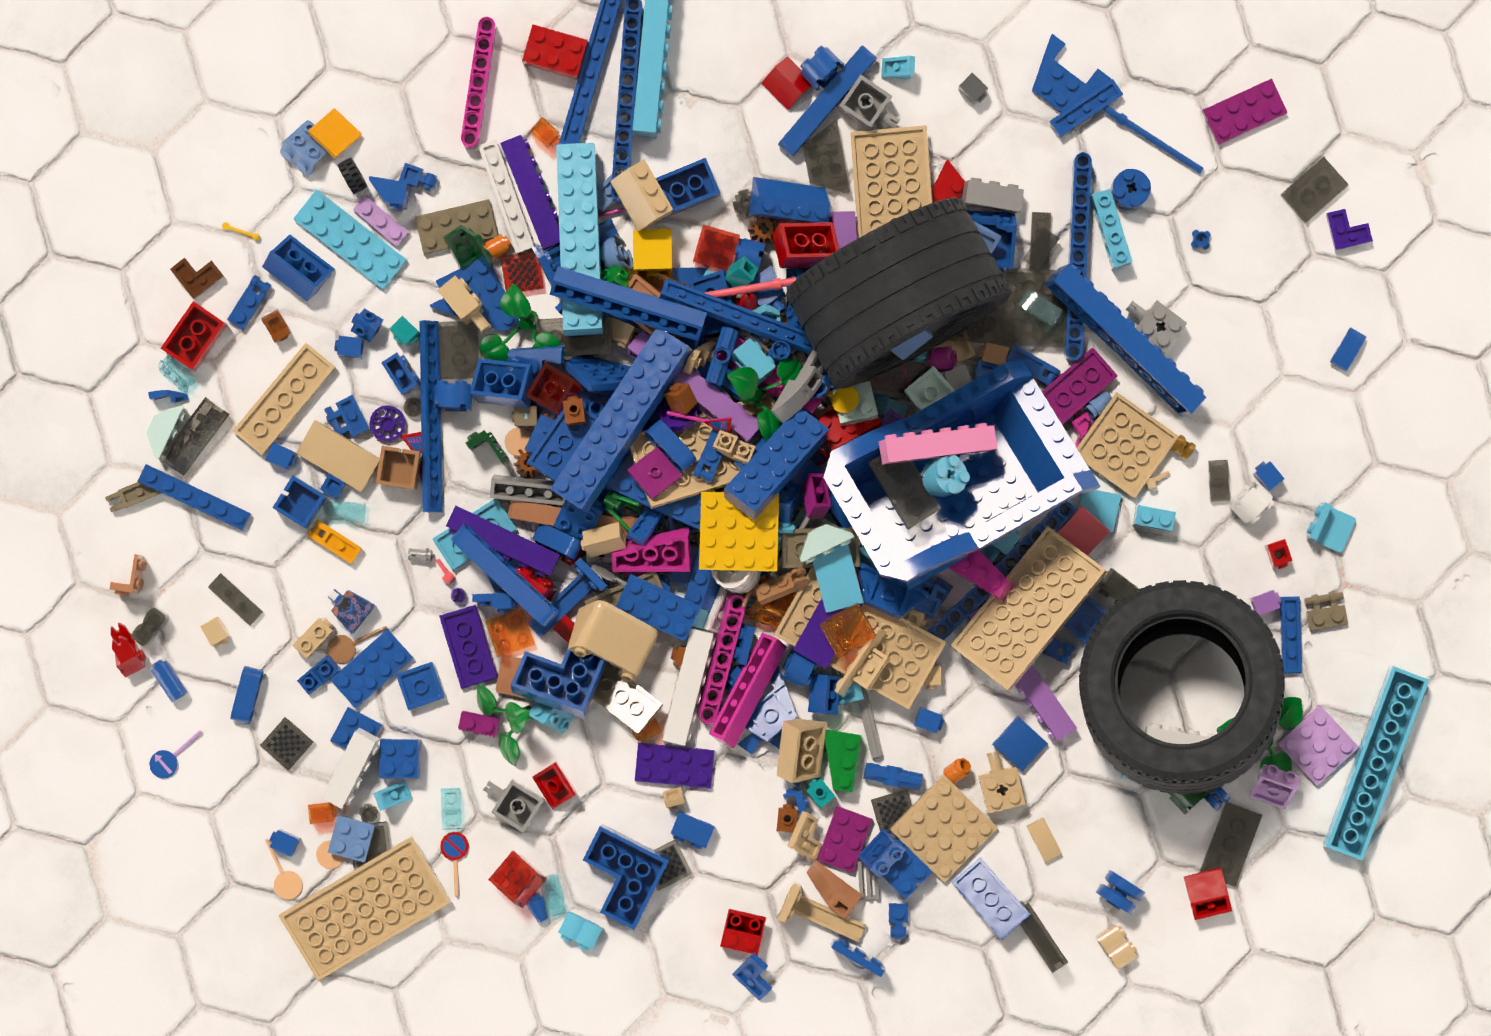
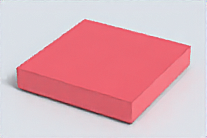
[1057,505,1110,556]

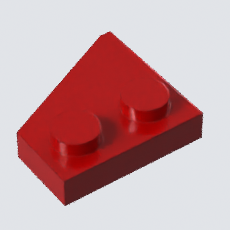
[932,160,965,202]

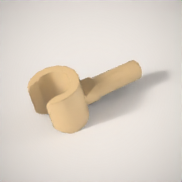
[1145,471,1170,490]

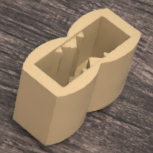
[1095,924,1138,970]

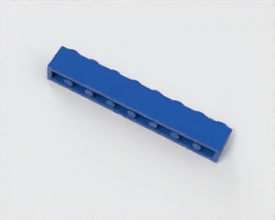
[549,266,707,341]

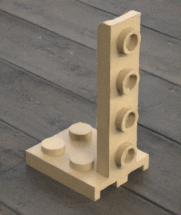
[777,881,867,942]

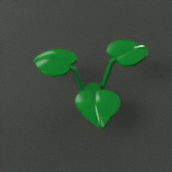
[479,284,567,361]
[727,358,802,442]
[477,684,534,766]
[1217,697,1303,772]

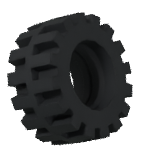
[337,157,368,194]

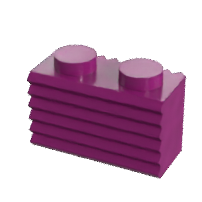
[801,473,832,519]
[458,711,501,738]

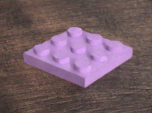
[1277,705,1359,786]

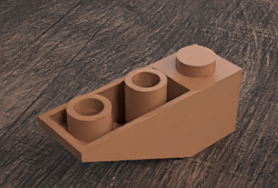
[806,860,862,919]

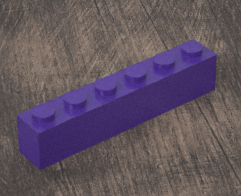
[500,135,560,251]
[446,505,561,578]

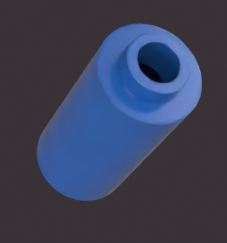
[150,659,188,703]

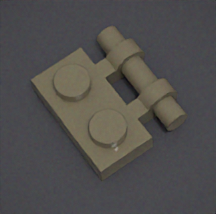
[1304,591,1348,630]

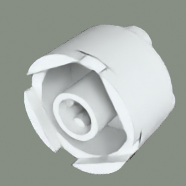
[1229,479,1274,524]

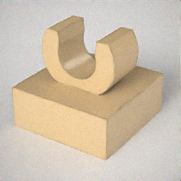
[663,787,685,812]

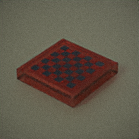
[500,251,544,292]

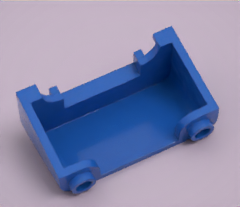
[967,210,1017,271]

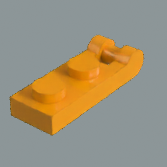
[307,519,362,564]

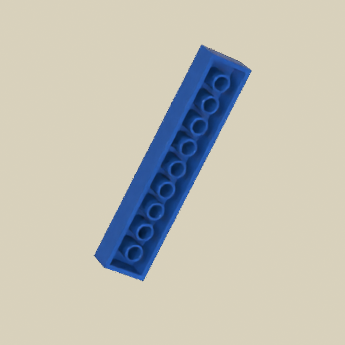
[1044,264,1207,416]
[551,328,693,513]
[525,415,709,532]

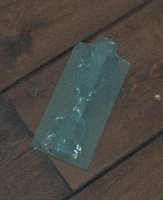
[158,355,196,393]

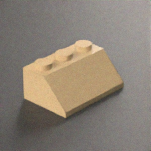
[610,159,673,232]
[776,718,827,783]

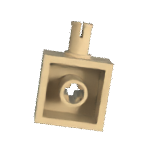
[437,276,491,333]
[978,751,1026,814]

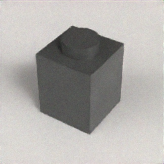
[958,72,988,104]

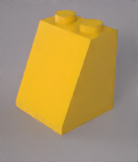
[633,228,673,288]

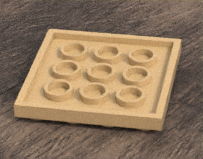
[1077,392,1179,499]
[889,774,998,883]

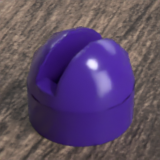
[451,588,466,603]

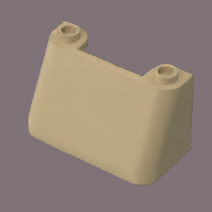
[568,600,658,682]

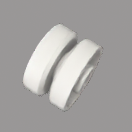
[712,570,761,594]

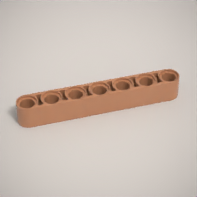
[508,500,638,539]

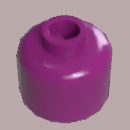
[928,346,957,372]

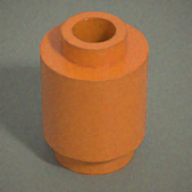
[484,234,512,260]
[943,758,971,784]

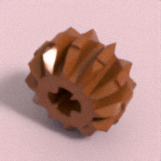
[748,216,778,246]
[513,446,541,478]

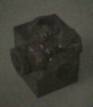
[732,189,752,218]

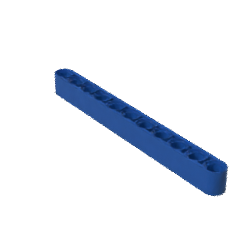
[611,0,642,204]
[1064,152,1092,362]
[927,501,1074,641]

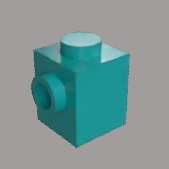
[724,256,758,287]
[389,315,420,346]
[806,778,836,808]

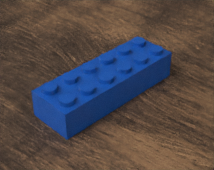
[724,408,829,520]

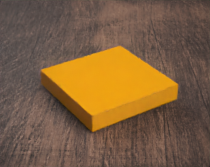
[308,108,362,159]

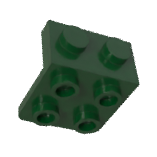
[443,225,493,269]
[465,430,508,465]

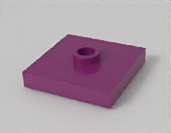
[627,447,682,500]

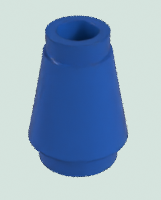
[525,892,548,923]

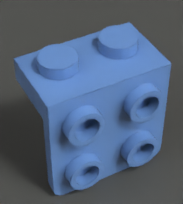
[279,120,328,177]

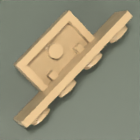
[835,627,890,696]

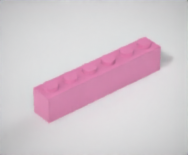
[879,423,998,465]

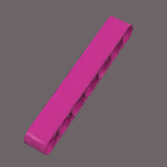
[461,17,496,149]
[697,593,746,724]

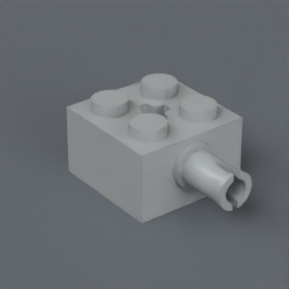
[839,75,900,130]
[1125,300,1187,355]
[482,779,545,833]

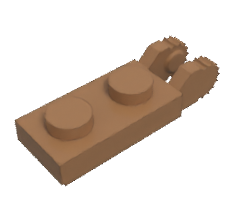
[755,567,809,605]

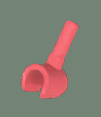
[436,558,455,585]

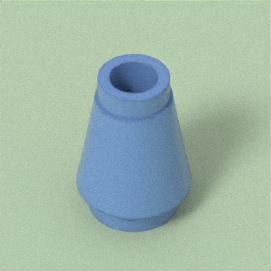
[1084,391,1112,418]

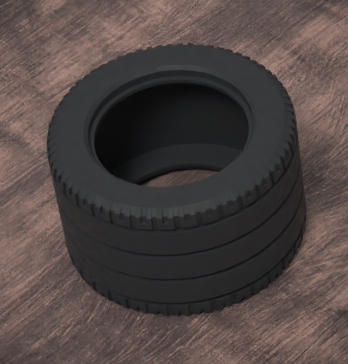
[1079,580,1285,794]

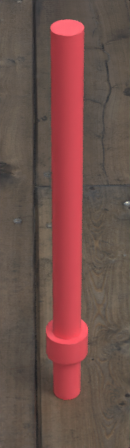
[704,277,796,298]

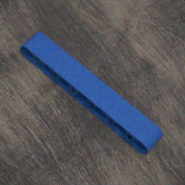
[778,45,877,157]
[451,524,560,628]

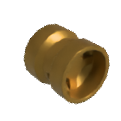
[1170,434,1196,461]

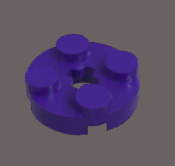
[658,400,697,432]

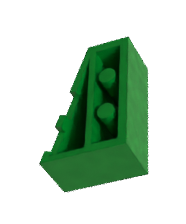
[825,729,861,792]

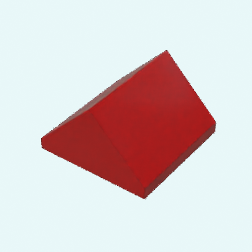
[761,57,812,110]
[532,761,577,809]

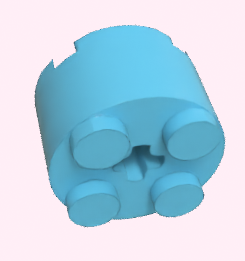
[922,455,970,498]

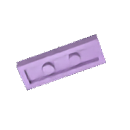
[353,195,409,247]

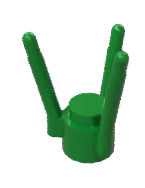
[603,491,644,532]

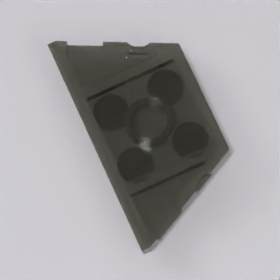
[802,121,850,194]

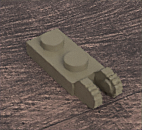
[105,482,161,512]

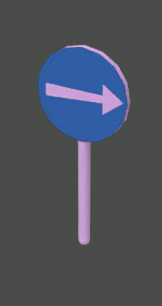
[149,730,202,779]

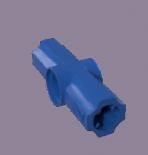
[705,327,738,387]
[863,762,923,790]

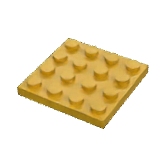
[699,492,779,572]

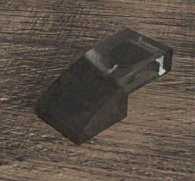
[1208,460,1230,502]

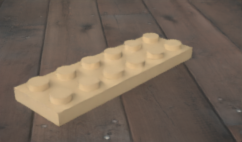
[233,343,336,456]

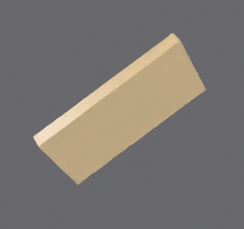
[296,420,380,492]

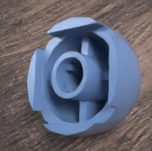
[600,235,633,272]

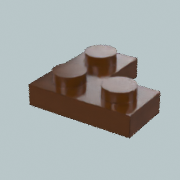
[170,257,224,300]

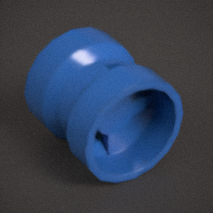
[767,340,791,365]
[1204,787,1231,811]

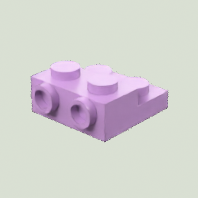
[1249,764,1300,809]

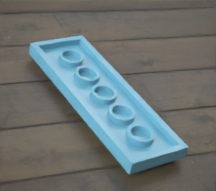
[293,189,407,290]

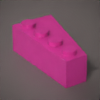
[612,527,692,572]
[947,550,1014,602]

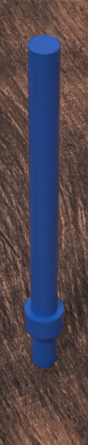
[1104,106,1204,174]

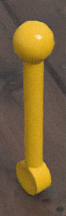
[222,222,260,241]

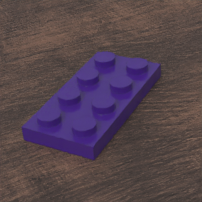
[634,742,715,789]

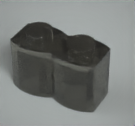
[131,607,169,646]

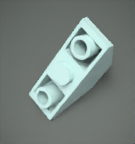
[146,406,187,460]
[799,524,854,564]

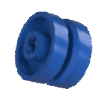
[1096,870,1146,915]

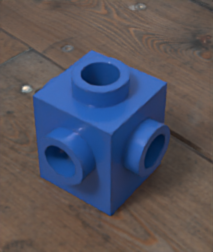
[351,308,384,343]

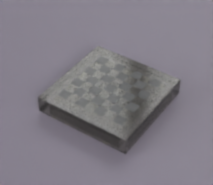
[259,716,314,771]
[870,789,912,834]
[654,839,693,891]

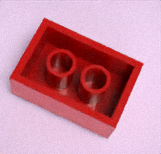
[522,24,588,80]
[772,222,839,268]
[160,301,228,372]
[817,409,882,455]

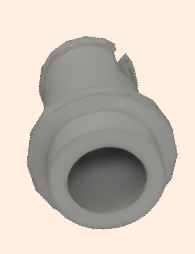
[408,548,433,563]

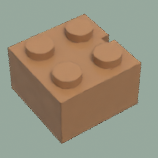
[376,445,422,490]

